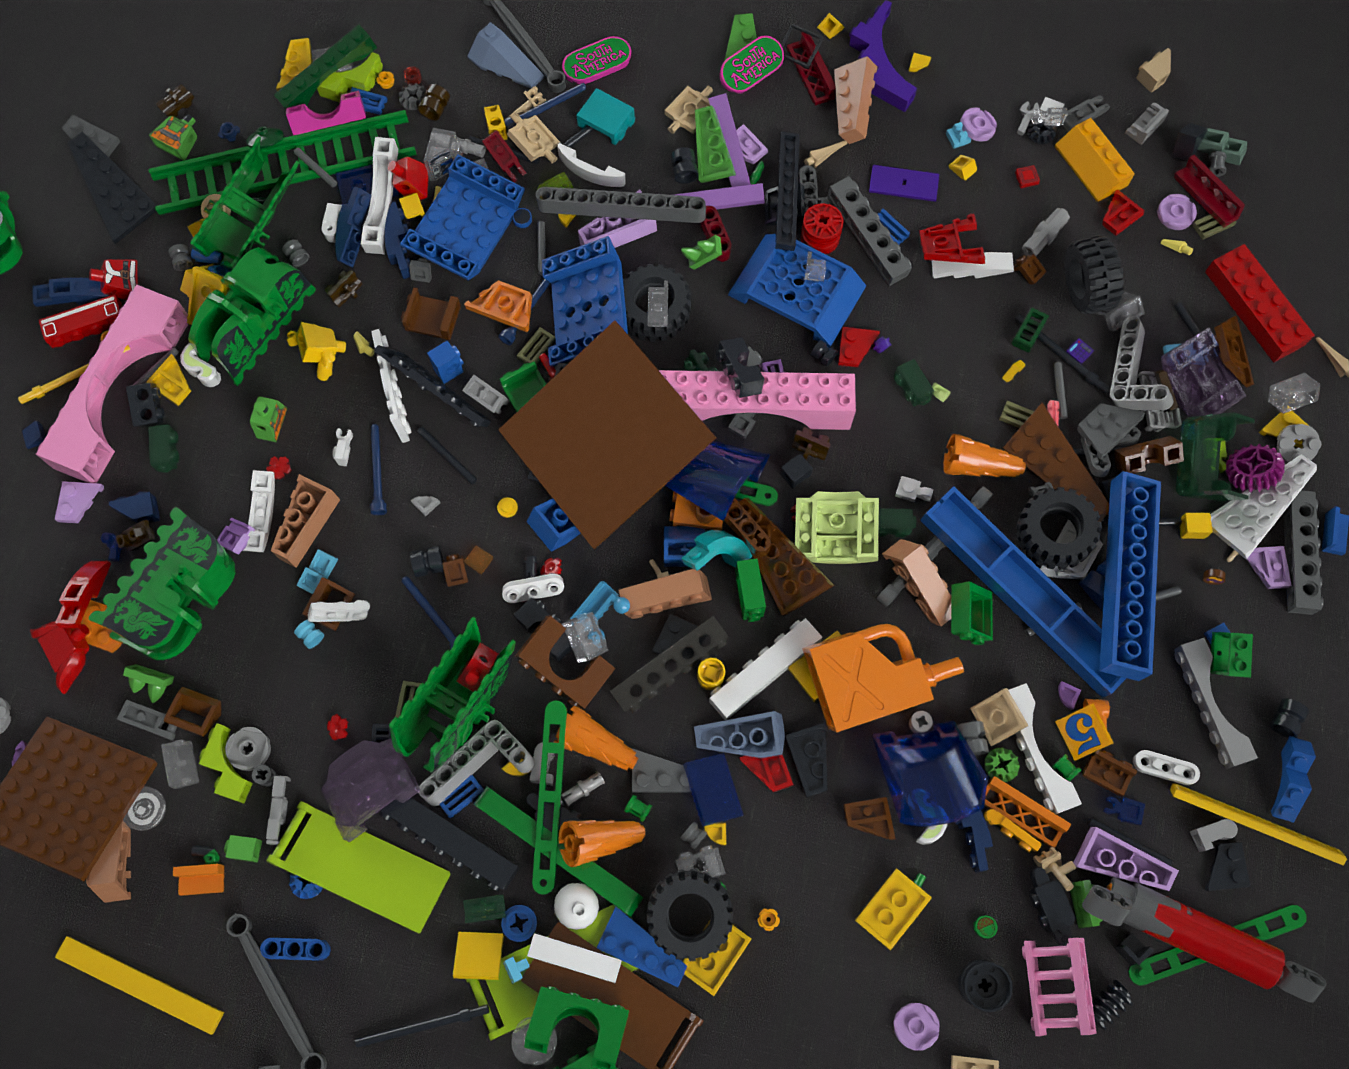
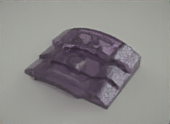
[1161,327,1246,425]
[321,739,421,842]

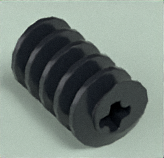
[1093,979,1133,1030]

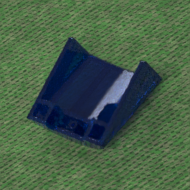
[665,441,771,520]
[872,721,988,826]

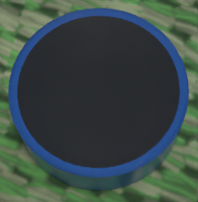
[513,208,532,228]

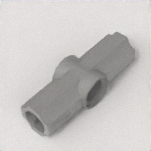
[1022,208,1070,256]

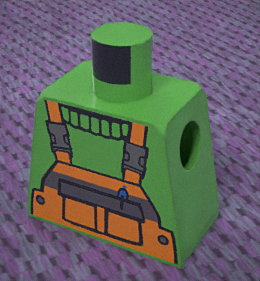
[149,114,197,161]
[250,397,287,442]

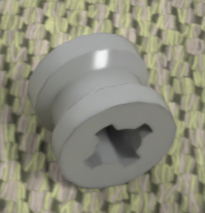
[908,711,932,735]

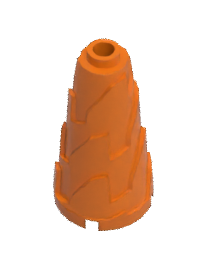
[943,434,1026,477]
[553,705,638,770]
[559,820,645,867]

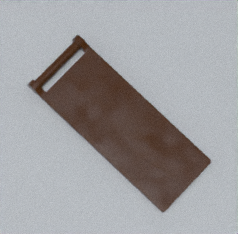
[521,922,704,1069]

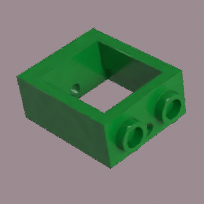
[735,558,766,622]
[951,582,993,645]
[1210,632,1253,678]

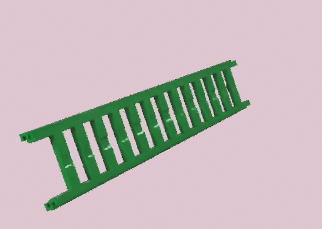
[149,110,417,215]

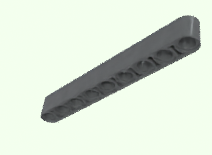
[536,187,706,223]

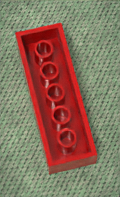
[1205,244,1315,363]

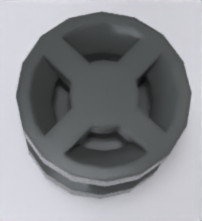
[681,822,707,850]

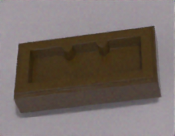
[1154,369,1178,410]

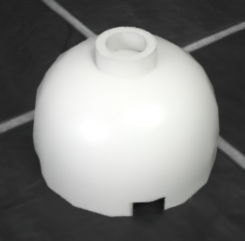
[554,883,599,930]

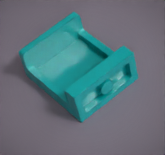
[577,88,635,145]

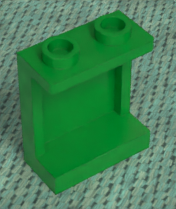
[500,362,546,413]

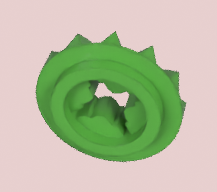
[985,747,1020,782]

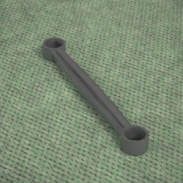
[482,0,566,93]
[877,486,993,607]
[226,914,327,1069]

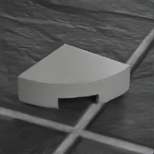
[411,496,440,516]

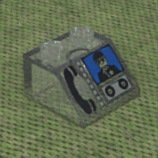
[424,128,462,181]

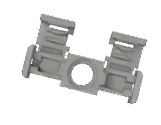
[1137,371,1182,432]
[266,776,291,845]

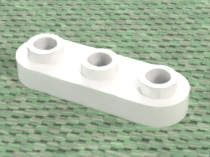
[502,574,564,603]
[1133,750,1200,785]

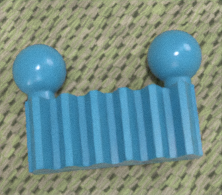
[570,581,630,644]

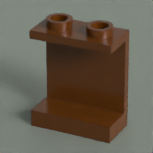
[401,288,461,340]

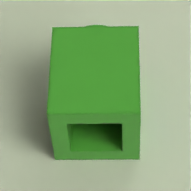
[224,835,262,863]

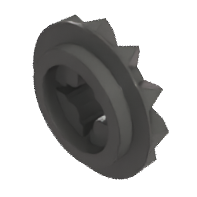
[399,83,426,110]

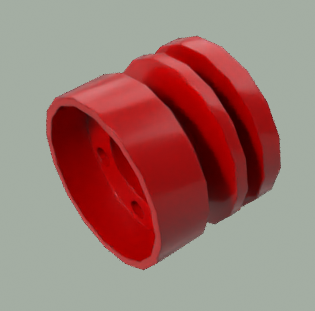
[800,203,844,254]

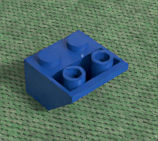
[664,526,705,567]

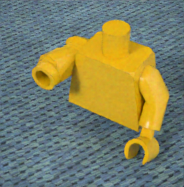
[287,322,346,381]

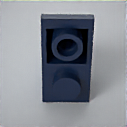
[109,491,160,524]

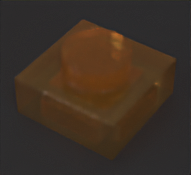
[464,545,493,574]

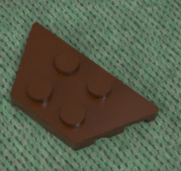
[1214,316,1254,387]

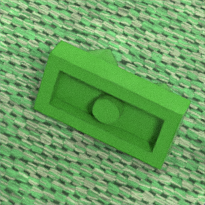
[681,235,722,270]
[123,664,174,703]
[1070,880,1103,928]

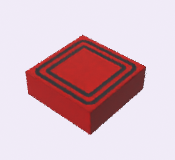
[1015,165,1040,188]

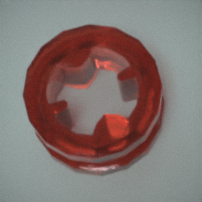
[404,67,422,85]

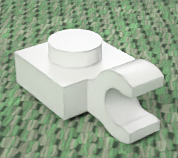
[333,428,353,466]
[895,476,933,502]

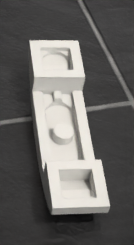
[557,143,626,187]
[243,470,275,552]

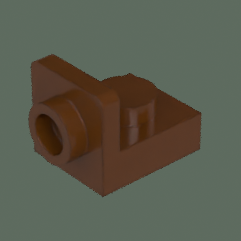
[1014,254,1047,285]
[442,554,468,587]

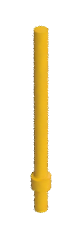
[18,345,130,404]

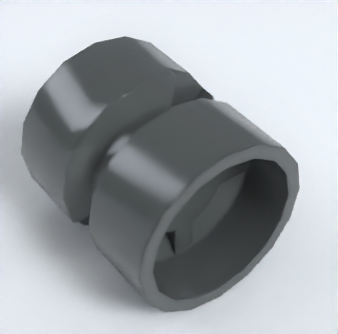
[956,721,989,757]

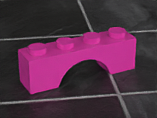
[286,90,366,135]

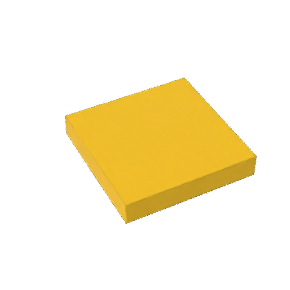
[453,932,504,980]

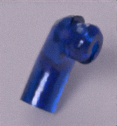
[101,532,121,561]

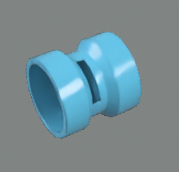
[294,620,324,649]

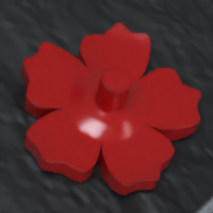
[266,456,291,479]
[540,558,562,575]
[327,714,348,740]

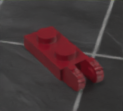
[482,130,526,182]

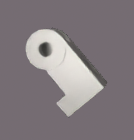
[322,203,342,243]

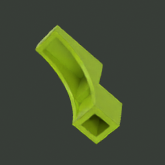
[317,52,383,103]
[199,723,253,804]

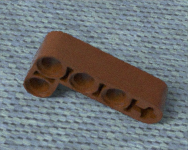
[696,488,771,557]

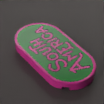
[562,36,631,84]
[720,36,784,94]

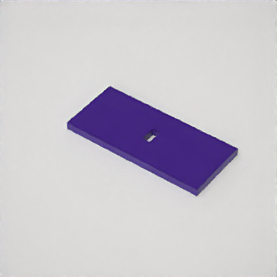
[869,165,939,202]

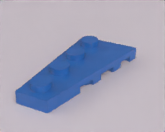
[597,906,687,987]

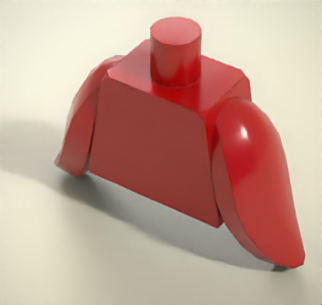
[30,621,90,694]

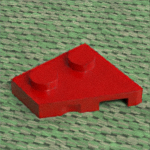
[1102,189,1145,236]
[838,327,880,367]
[740,754,793,792]

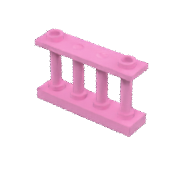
[1022,938,1097,1036]

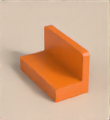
[173,864,224,896]

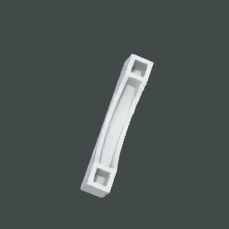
[361,137,398,254]
[1008,683,1082,814]

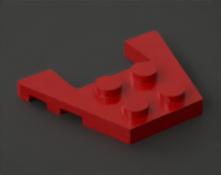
[919,214,985,264]

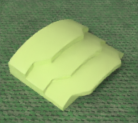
[795,491,879,564]

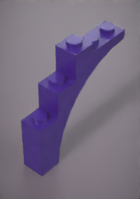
[849,0,917,112]

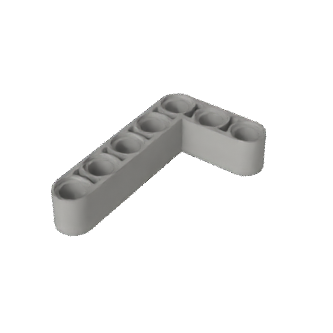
[1110,316,1174,410]
[419,720,535,806]

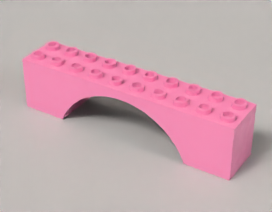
[36,285,188,483]
[659,370,856,430]

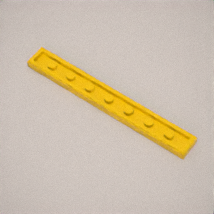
[1170,783,1347,866]
[55,936,225,1035]

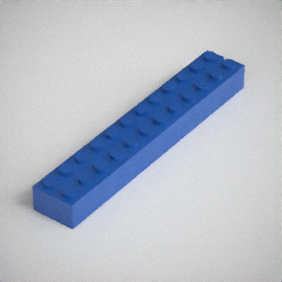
[920,487,1126,698]

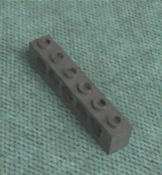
[827,176,912,286]
[1283,491,1324,615]

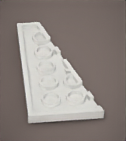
[371,329,412,443]
[1210,454,1317,559]

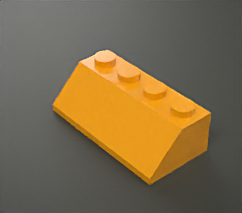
[1055,118,1135,202]

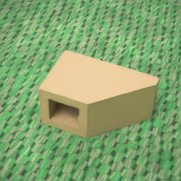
[1136,48,1171,93]

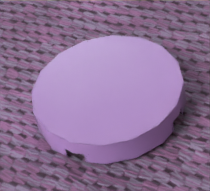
[960,107,997,142]
[1157,194,1197,230]
[894,1003,940,1050]

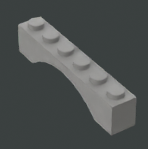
[1174,638,1258,769]

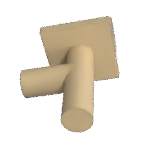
[509,86,547,116]
[1033,847,1076,891]

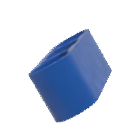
[260,938,331,961]

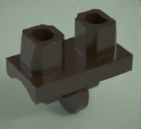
[156,84,194,118]
[325,270,363,308]
[791,427,831,460]
[116,520,155,552]

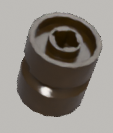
[418,84,450,121]

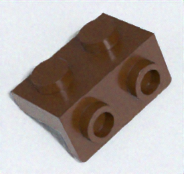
[1082,750,1137,797]

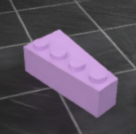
[578,190,657,248]
[1073,827,1179,891]

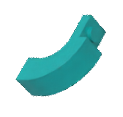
[682,530,752,571]

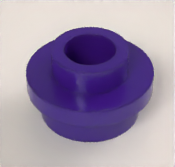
[873,337,891,354]

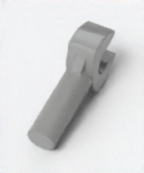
[1017,101,1040,135]

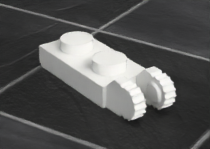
[308,600,370,622]

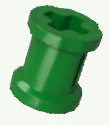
[1052,754,1081,781]
[624,795,652,822]

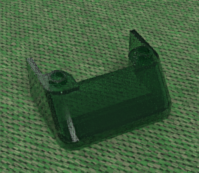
[1176,412,1255,501]

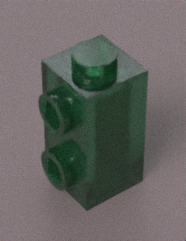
[894,359,934,407]
[148,424,179,472]
[878,508,916,537]

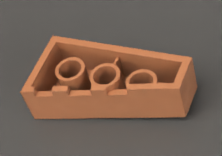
[834,56,877,144]
[271,474,340,568]
[882,539,951,626]
[619,569,712,619]

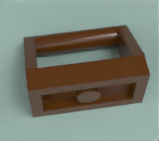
[302,577,355,631]
[164,687,221,736]

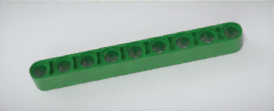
[474,786,643,917]

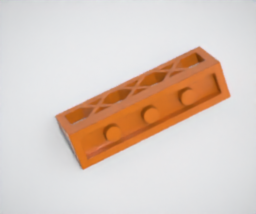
[977,776,1071,848]

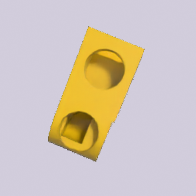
[484,105,507,140]

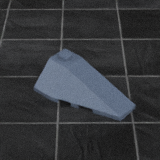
[467,22,545,88]
[694,711,785,758]

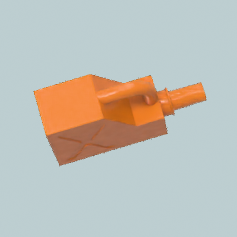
[802,624,964,732]

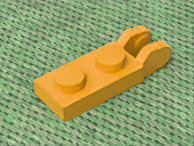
[983,809,1041,852]

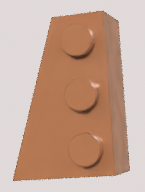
[86,821,131,903]

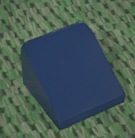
[22,421,46,449]

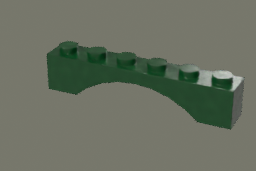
[274,24,377,109]

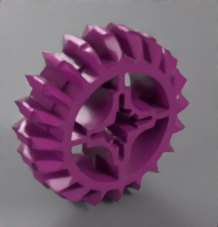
[1226,443,1285,493]

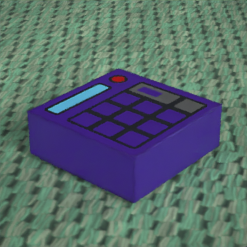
[1066,338,1094,364]

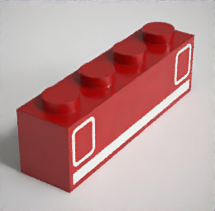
[39,294,123,348]

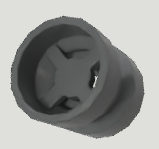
[282,240,309,267]
[168,244,193,271]

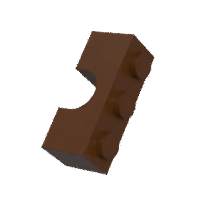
[1114,436,1184,474]

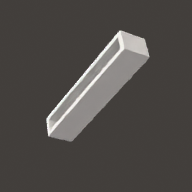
[709,618,822,721]

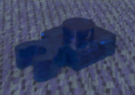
[1103,797,1145,826]

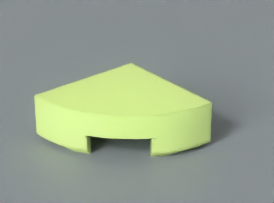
[930,382,950,402]

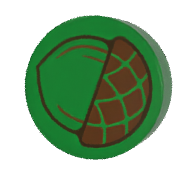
[974,915,998,939]

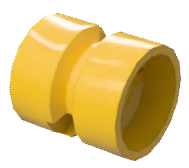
[697,658,725,690]

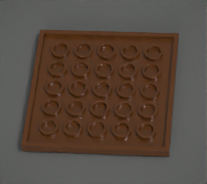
[0,717,158,882]

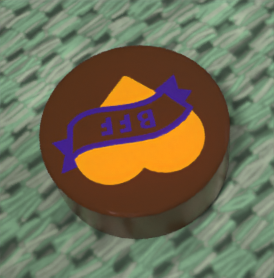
[1203,569,1226,585]

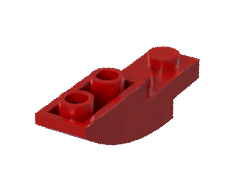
[55,561,111,628]

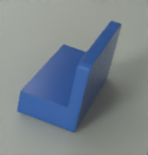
[1322,506,1349,556]

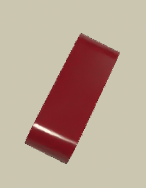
[700,205,731,262]

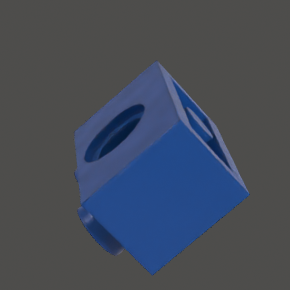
[427,341,464,384]

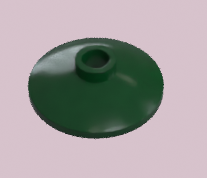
[246,126,284,149]

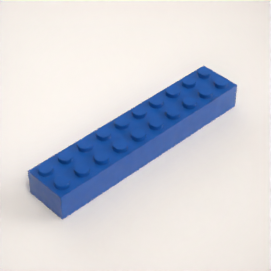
[1099,471,1161,681]

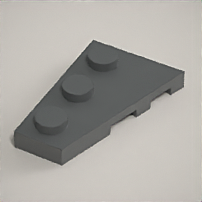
[62,115,120,157]
[632,749,697,793]

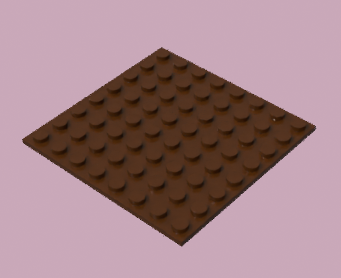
[499,320,716,549]

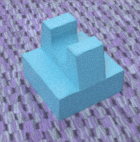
[946,122,971,149]
[503,957,530,984]

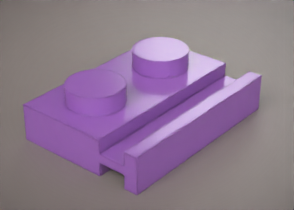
[217,518,255,555]

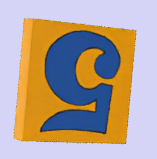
[1055,704,1113,761]

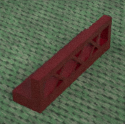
[787,32,836,106]
[1174,155,1245,228]

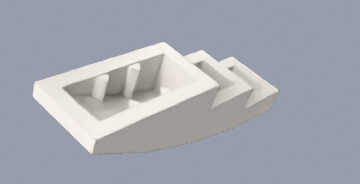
[932,252,1014,279]
[527,933,622,983]

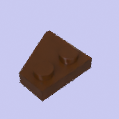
[843,797,895,840]

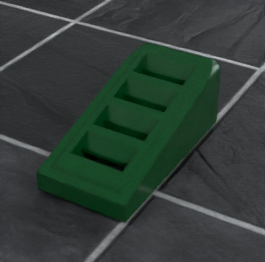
[1012,307,1049,353]

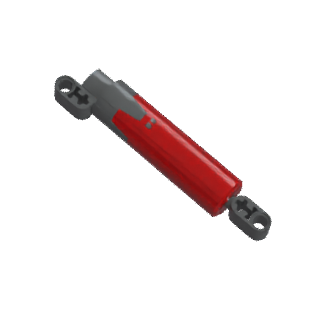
[1082,877,1327,1003]

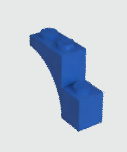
[1271,736,1316,823]

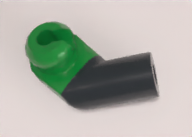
[191,845,220,864]

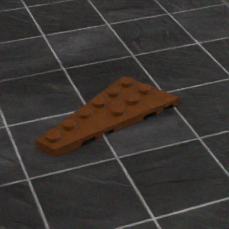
[1003,403,1109,522]
[731,498,834,615]

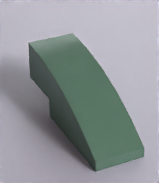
[1198,128,1247,165]

